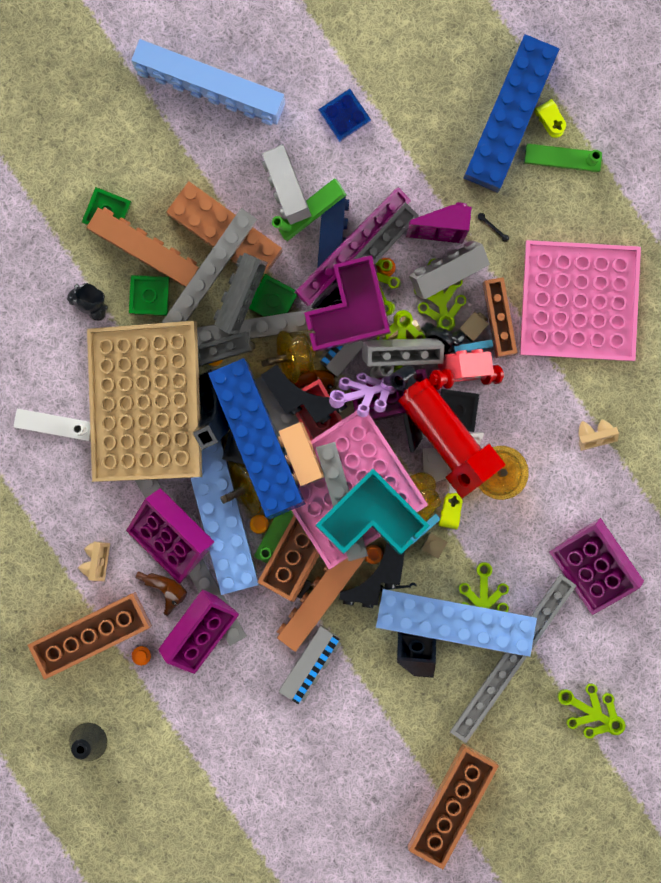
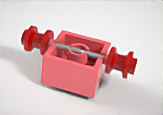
[429,349,504,390]

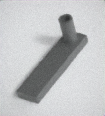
[353,202,419,264]
[198,331,256,367]

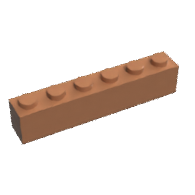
[86,207,199,288]
[277,557,365,652]

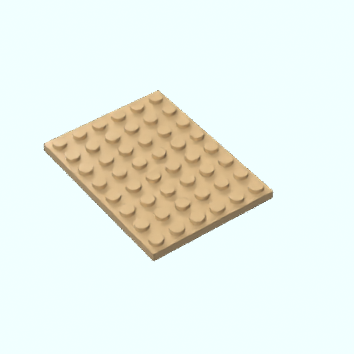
[87,321,202,482]

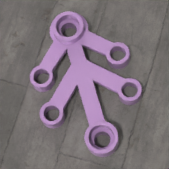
[329,373,397,417]

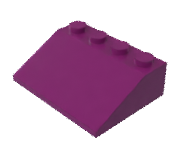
[406,202,472,244]
[126,488,214,584]
[549,518,644,615]

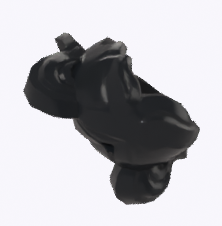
[67,283,108,321]
[421,322,465,355]

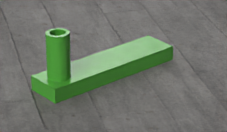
[524,143,602,172]
[272,178,347,241]
[254,511,294,563]

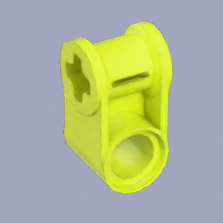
[534,99,566,138]
[438,493,463,530]

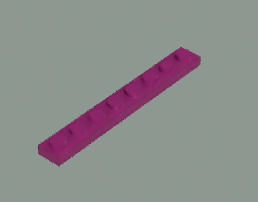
[295,187,411,306]

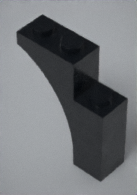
[261,364,349,424]
[193,369,230,450]
[339,543,405,608]

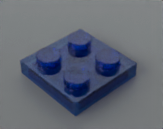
[318,89,371,142]

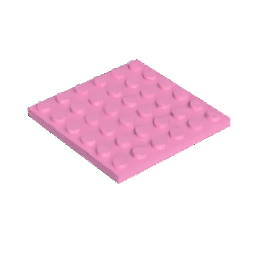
[520,240,641,361]
[290,410,428,569]

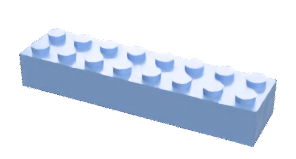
[131,39,285,125]
[190,439,259,595]
[376,589,537,657]

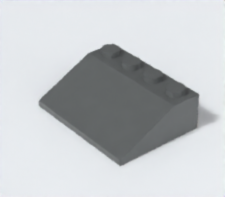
[214,253,268,334]

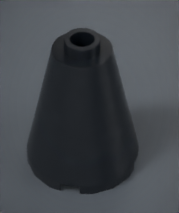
[69,722,108,761]

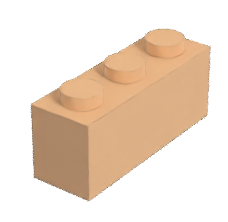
[278,422,325,486]

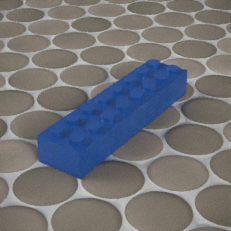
[463,34,560,193]
[208,358,306,519]

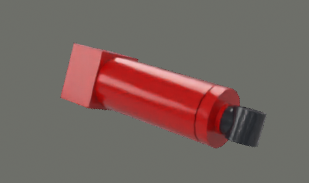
[390,365,506,499]

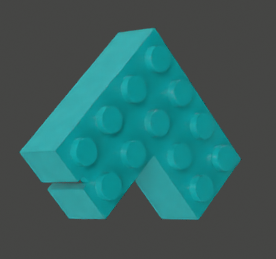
[315,469,430,555]

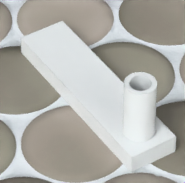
[14,408,91,441]

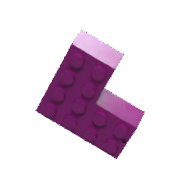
[304,255,391,352]

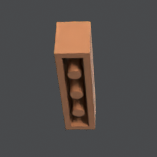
[482,277,517,358]

